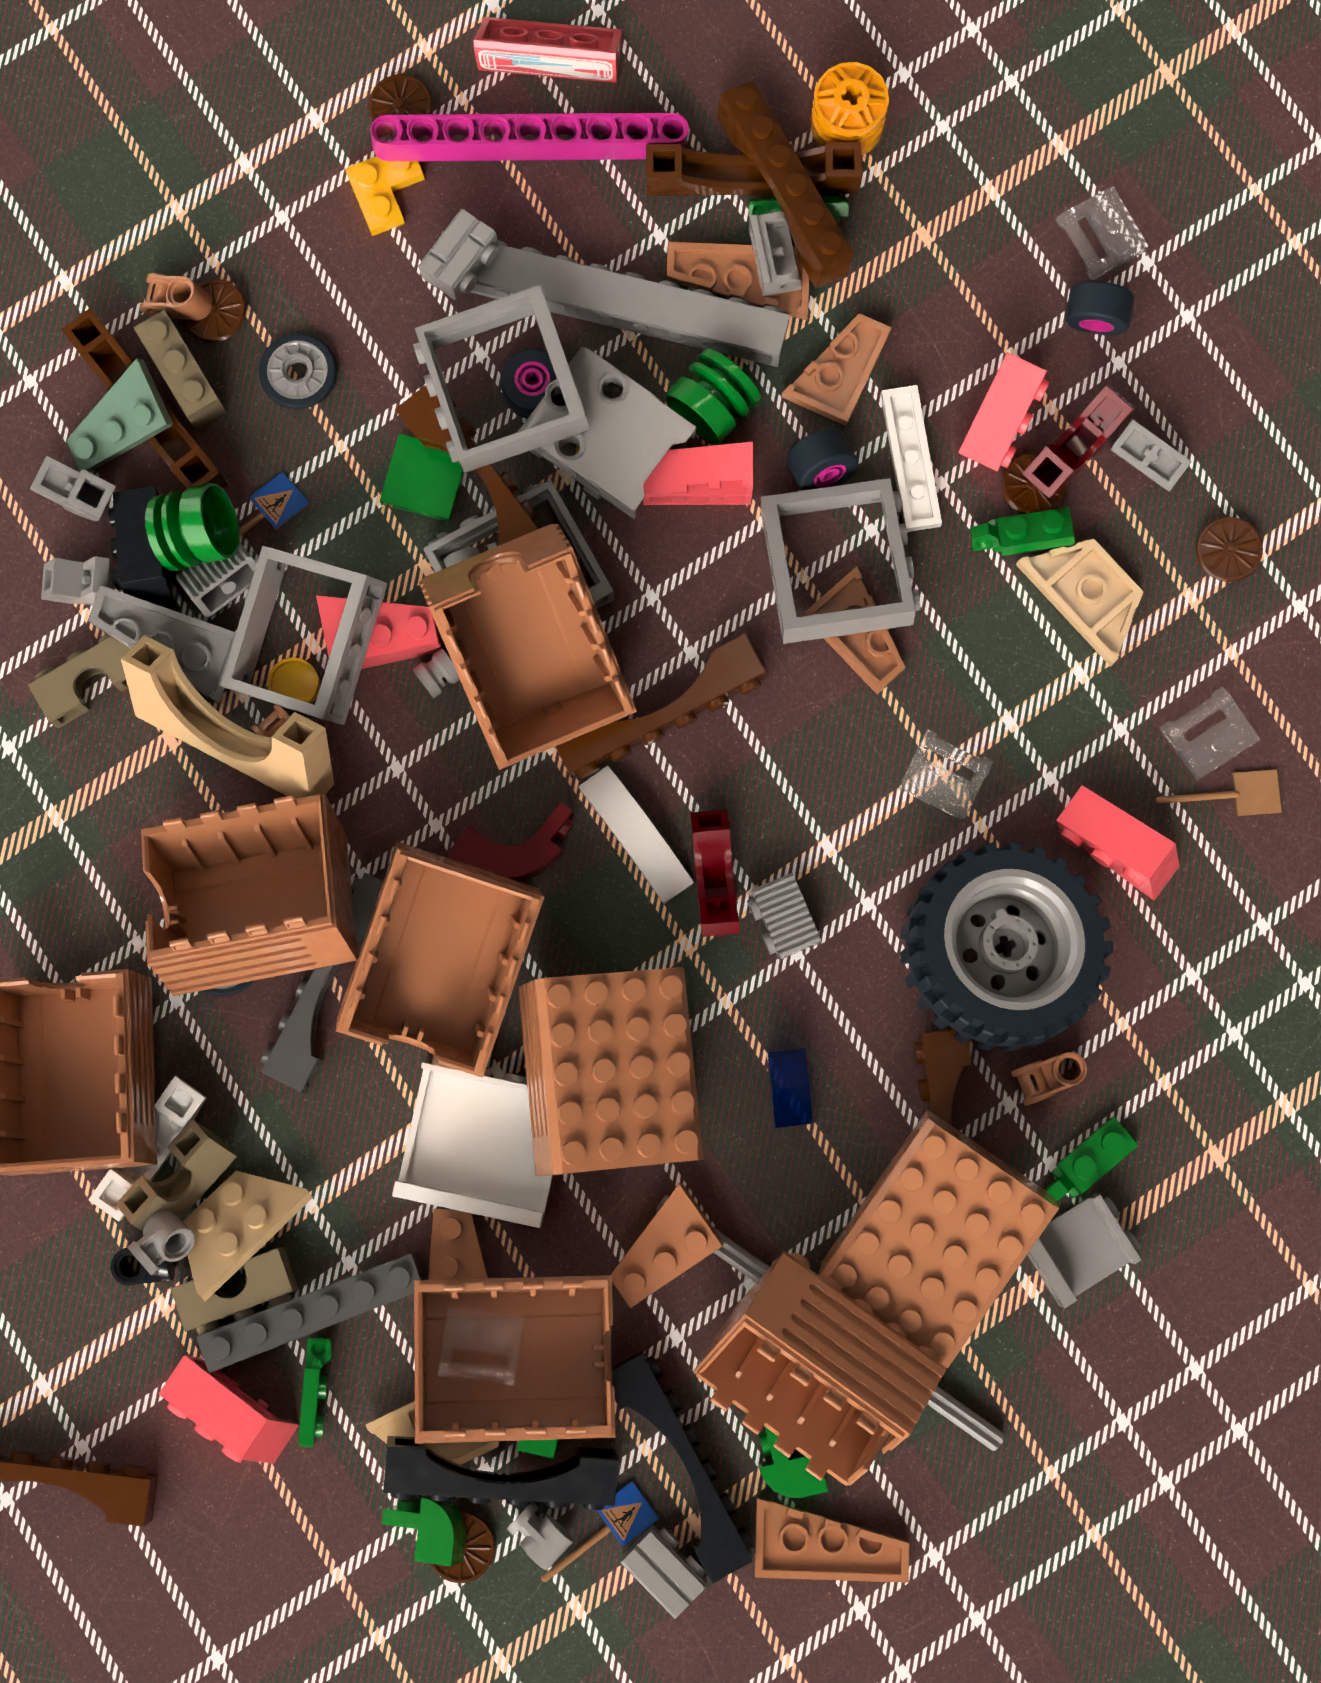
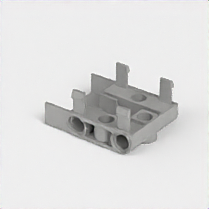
[518,347,696,519]

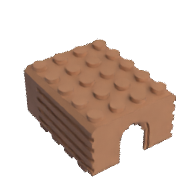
[419,524,637,770]
[141,793,358,996]
[336,842,544,1078]
[518,967,704,1176]
[0,969,157,1176]
[819,1109,1059,1368]
[693,1251,946,1486]
[414,1275,616,1444]

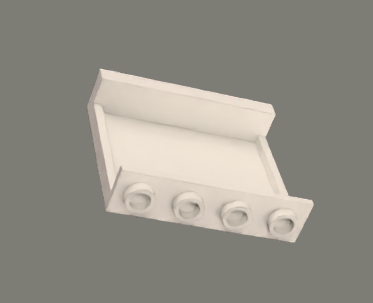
[392,1057,553,1228]

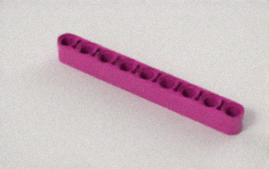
[370,113,689,162]

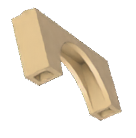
[121,635,334,799]

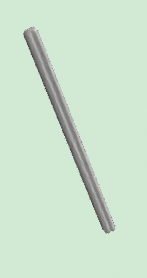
[656,1195,1005,1451]

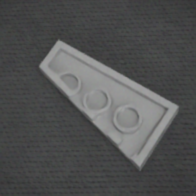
[88,585,235,704]

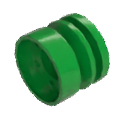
[664,348,761,445]
[145,483,240,571]

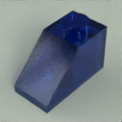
[766,1048,812,1128]

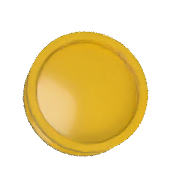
[267,657,320,710]

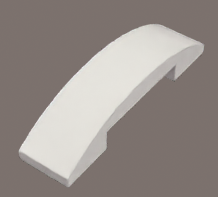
[578,765,694,904]
[89,1076,207,1222]

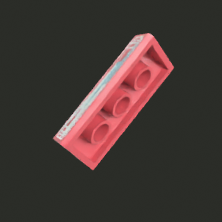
[474,17,622,83]

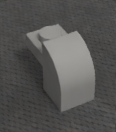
[30,456,116,521]
[41,556,113,605]

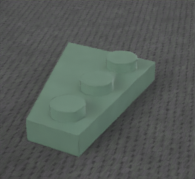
[66,358,173,472]

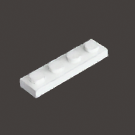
[881,385,942,532]

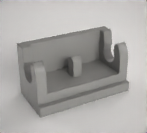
[748,212,802,297]
[1110,419,1192,492]

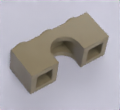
[133,309,226,430]
[28,634,131,729]
[116,1118,237,1231]
[170,1247,299,1335]

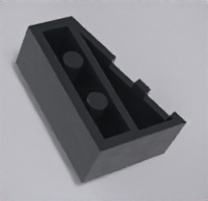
[108,486,180,613]

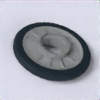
[259,333,337,409]

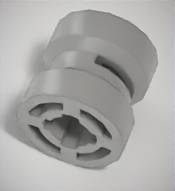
[412,648,460,699]

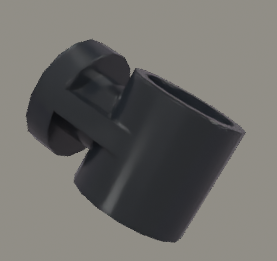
[110,1248,175,1286]

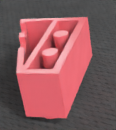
[958,352,1050,472]
[643,442,753,505]
[316,595,442,669]
[1056,785,1180,901]
[159,1355,299,1464]

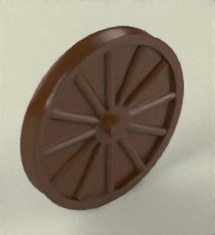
[369,74,432,121]
[184,279,247,342]
[1001,454,1066,514]
[1196,517,1263,582]
[430,1511,495,1583]

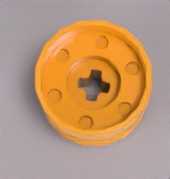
[811,62,889,155]

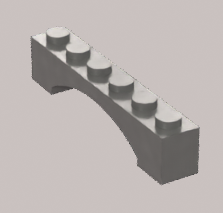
[261,873,383,1093]
[196,1251,426,1373]

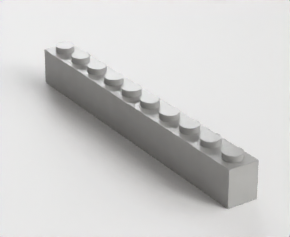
[441,231,790,367]

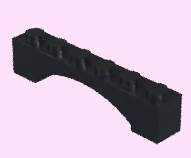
[611,1350,755,1584]
[383,1436,619,1510]

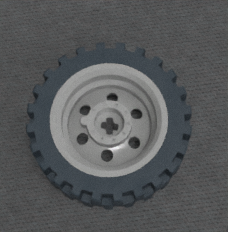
[900,841,1113,1052]

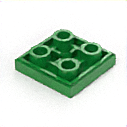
[380,434,464,522]

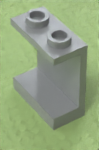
[1027,1194,1141,1308]

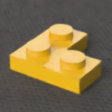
[345,156,425,236]

